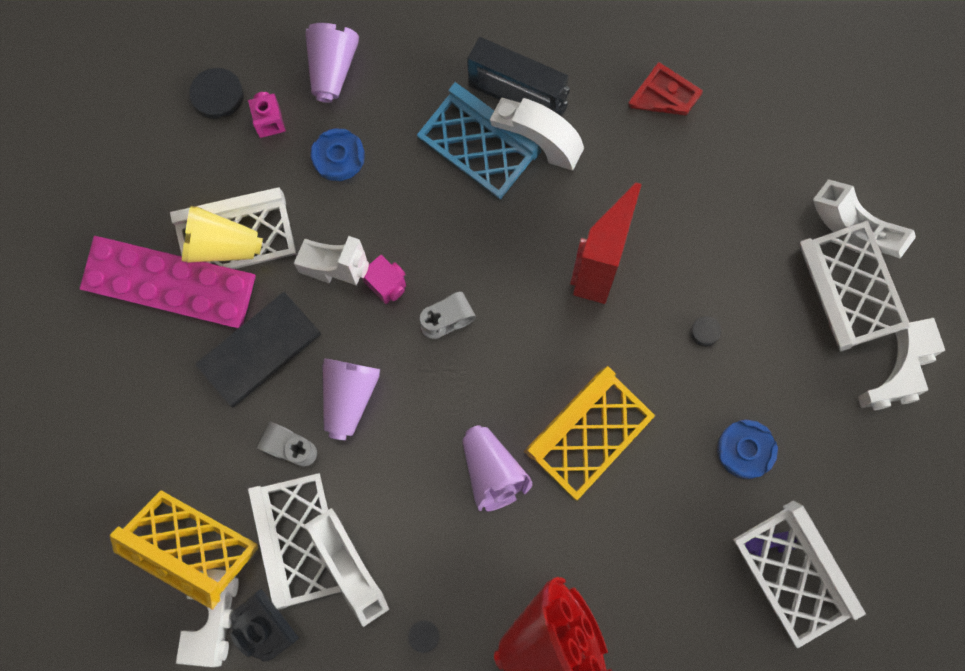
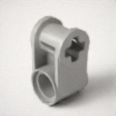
[420,292,476,339]
[257,421,317,467]

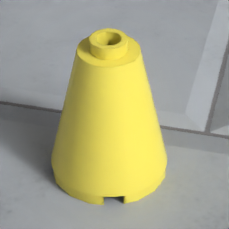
[182,206,262,263]

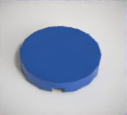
[310,128,365,181]
[717,420,778,479]

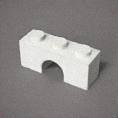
[176,569,239,667]

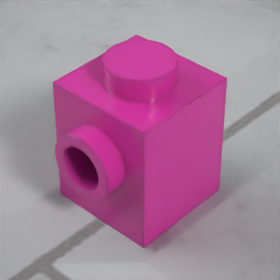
[362,255,406,304]

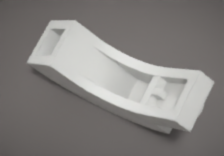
[490,98,584,170]
[813,179,915,258]

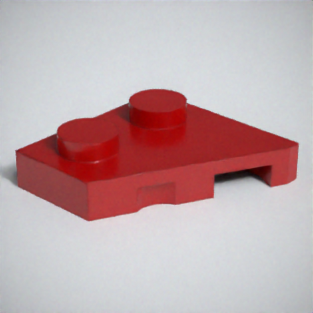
[628,62,703,115]

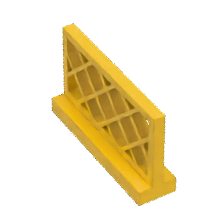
[523,366,655,501]
[110,490,258,610]

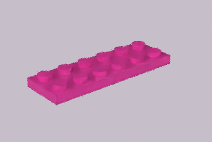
[80,236,256,328]

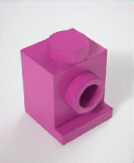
[248,92,286,138]

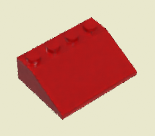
[570,183,642,304]

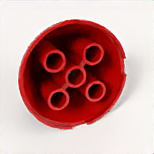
[494,577,612,671]

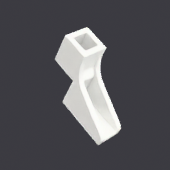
[305,508,389,627]

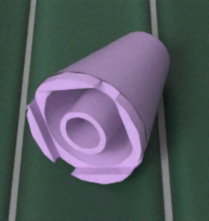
[305,23,359,103]
[322,358,380,440]
[462,425,532,511]

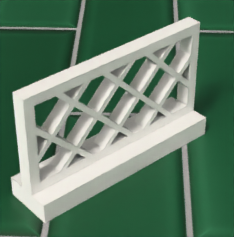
[170,187,296,269]
[800,220,911,352]
[248,473,341,610]
[733,501,866,649]

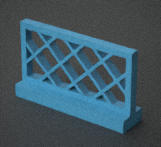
[417,82,541,200]

